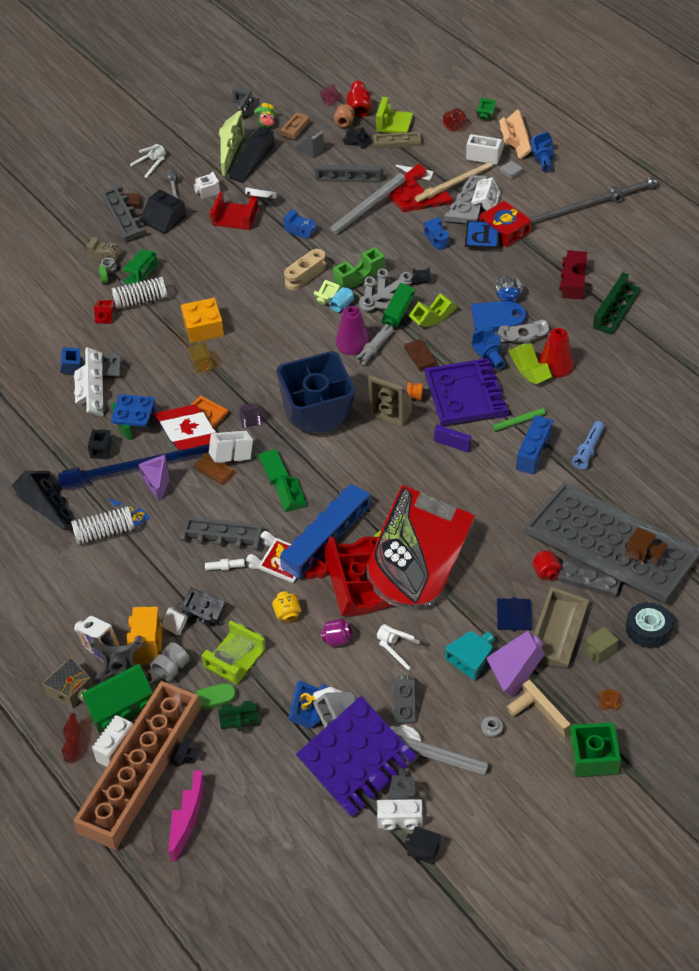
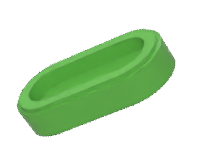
[195,684,235,710]

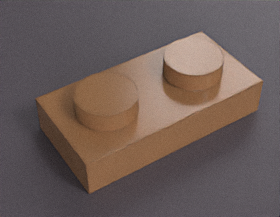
[280,113,310,139]

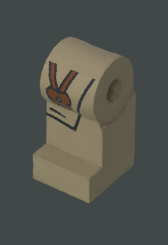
[86,237,122,261]

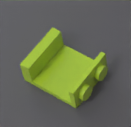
[201,620,266,685]

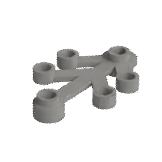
[359,268,413,312]

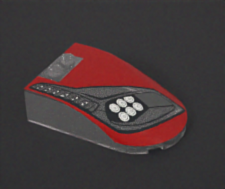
[367,485,475,609]

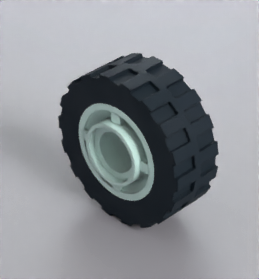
[626,602,673,648]

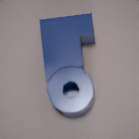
[284,209,317,238]
[424,217,449,250]

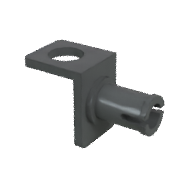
[388,769,415,800]

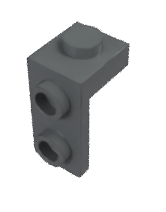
[232,87,254,118]
[393,675,415,723]

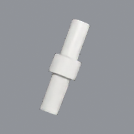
[205,558,245,571]

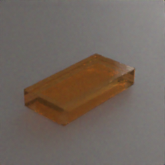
[194,453,235,486]

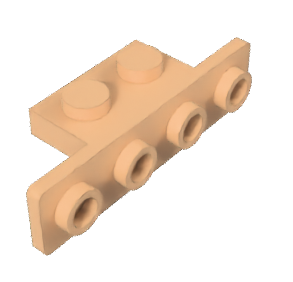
[499,109,532,159]

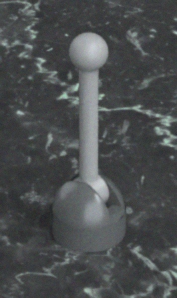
[164,170,179,199]

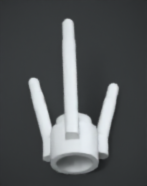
[130,144,166,178]
[377,624,420,670]

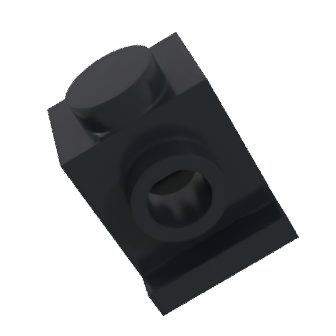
[88,429,112,459]

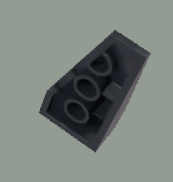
[229,127,275,183]
[12,470,75,530]

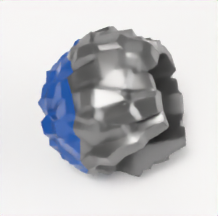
[494,275,523,302]

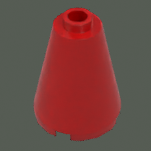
[538,328,574,378]

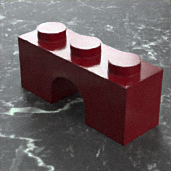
[559,250,588,300]

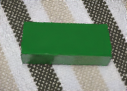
[275,475,307,512]

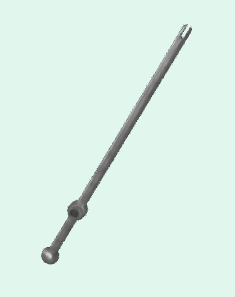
[500,176,658,234]

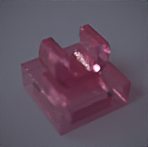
[320,84,340,105]

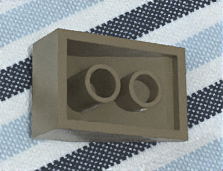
[368,376,412,427]

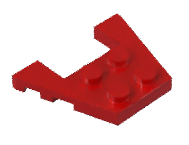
[387,163,453,213]

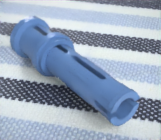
[572,421,605,469]

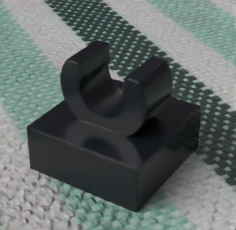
[172,736,199,766]

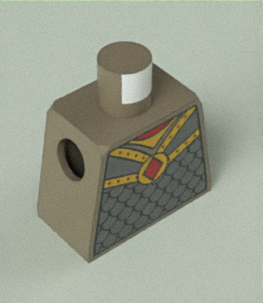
[42,657,93,708]

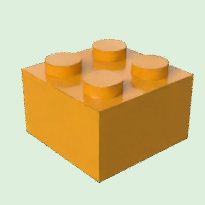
[181,297,224,343]
[127,607,163,665]

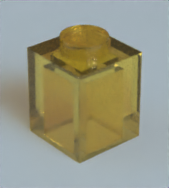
[188,342,213,373]

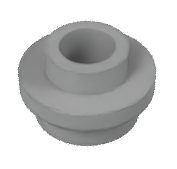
[100,257,117,273]
[481,717,503,738]

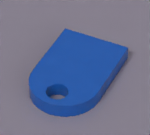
[471,301,526,332]

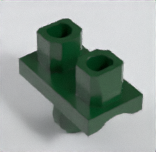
[218,700,259,732]

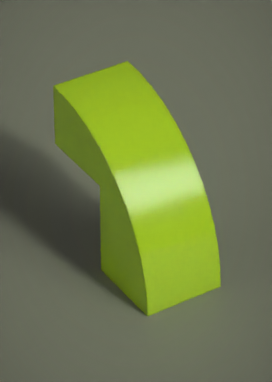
[409,293,458,327]
[508,343,552,384]

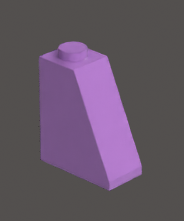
[487,631,545,698]

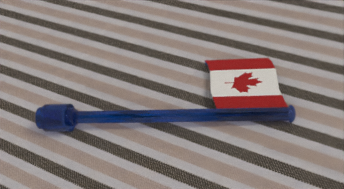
[57,404,216,489]

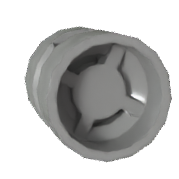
[150,642,190,682]

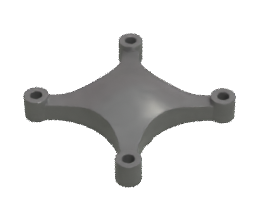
[90,635,148,684]

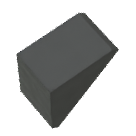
[296,130,324,158]

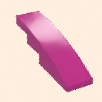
[168,770,205,861]

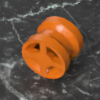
[407,382,423,401]

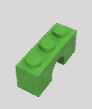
[333,247,385,289]

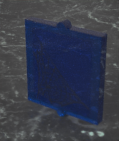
[497,597,531,632]

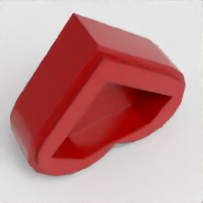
[304,559,329,579]

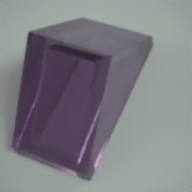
[237,403,260,428]

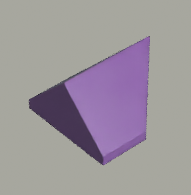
[138,455,170,501]

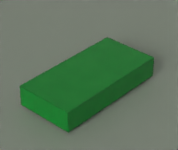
[258,449,288,485]

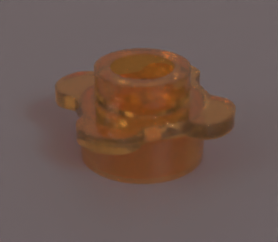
[598,689,620,710]

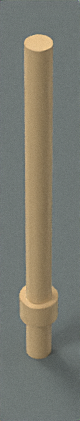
[415,162,493,202]

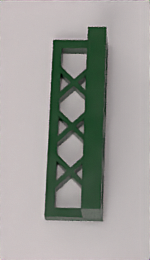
[593,272,641,335]

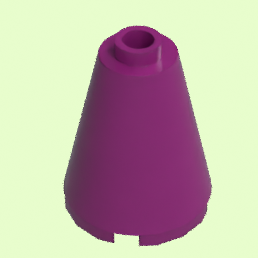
[335,306,371,356]

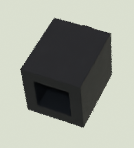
[405,826,441,865]

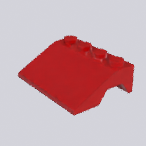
[323,537,401,616]

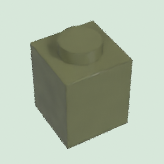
[584,627,619,664]

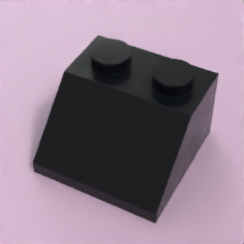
[140,189,186,234]

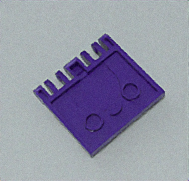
[424,358,509,426]
[296,696,417,818]

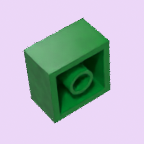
[568,722,621,777]

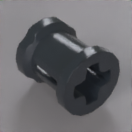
[412,268,431,284]

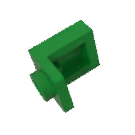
[476,98,496,120]

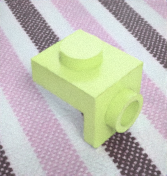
[313,280,341,305]

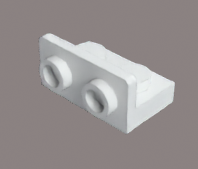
[471,177,501,211]
[377,799,422,830]

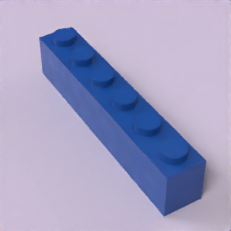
[280,484,370,579]

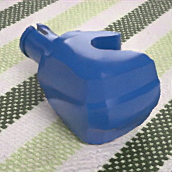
[531,132,555,172]
[471,327,506,370]

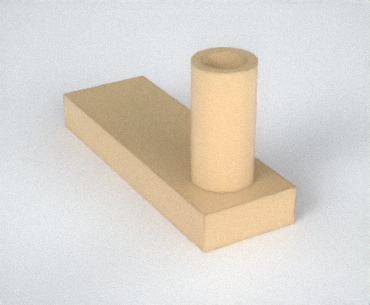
[506,680,571,738]

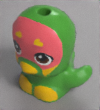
[254,103,276,129]

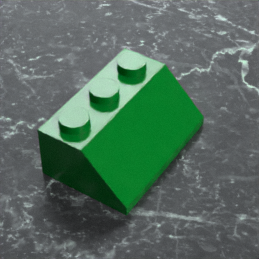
[81,664,153,734]

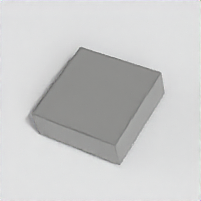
[500,161,523,180]

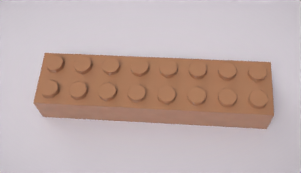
[73,681,201,850]

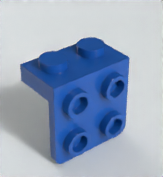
[111,394,157,427]

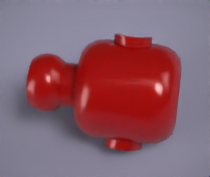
[346,80,372,117]

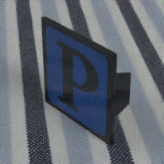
[465,220,500,249]

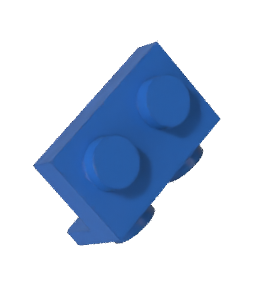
[288,680,327,729]

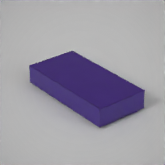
[434,425,472,453]

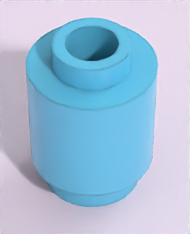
[329,287,354,312]

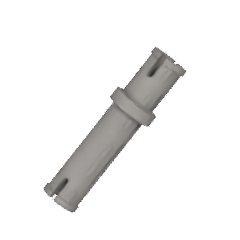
[356,324,394,365]

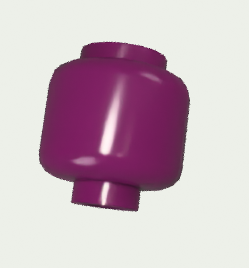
[321,618,353,647]

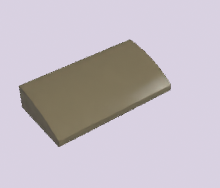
[533,586,589,667]

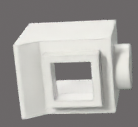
[194,172,220,199]

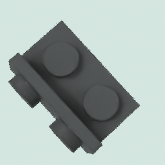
[84,353,124,378]

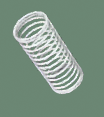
[112,277,167,309]
[71,506,134,545]

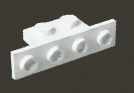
[74,347,104,417]

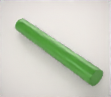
[492,408,545,432]

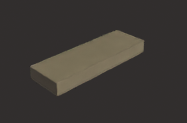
[373,132,421,149]

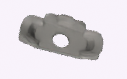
[498,320,549,343]

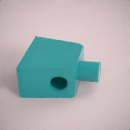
[445,631,495,682]

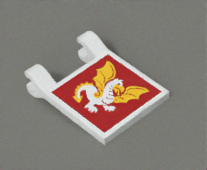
[246,531,297,584]

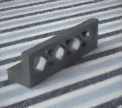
[315,164,381,183]

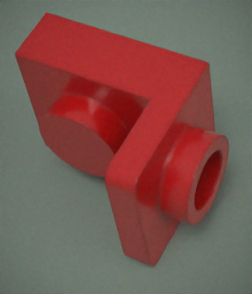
[94,300,115,323]

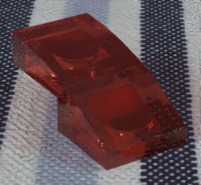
[61,713,80,764]

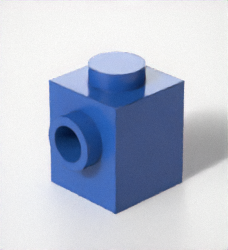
[60,347,83,374]

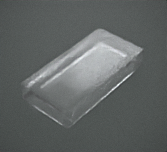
[214,634,255,666]

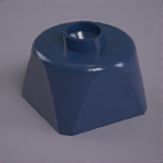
[276,351,355,433]

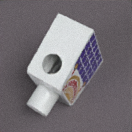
[74,616,119,662]

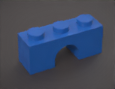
[516,415,553,475]

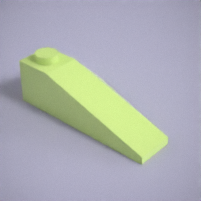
[219,111,244,176]

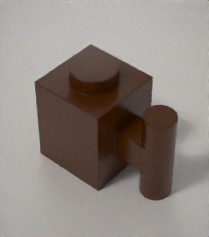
[625,527,668,564]

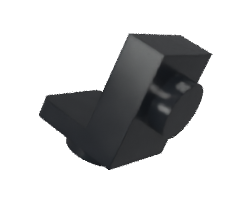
[342,127,371,149]

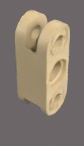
[284,249,326,290]

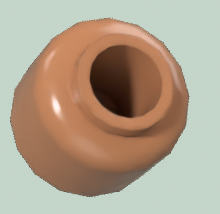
[334,104,355,128]

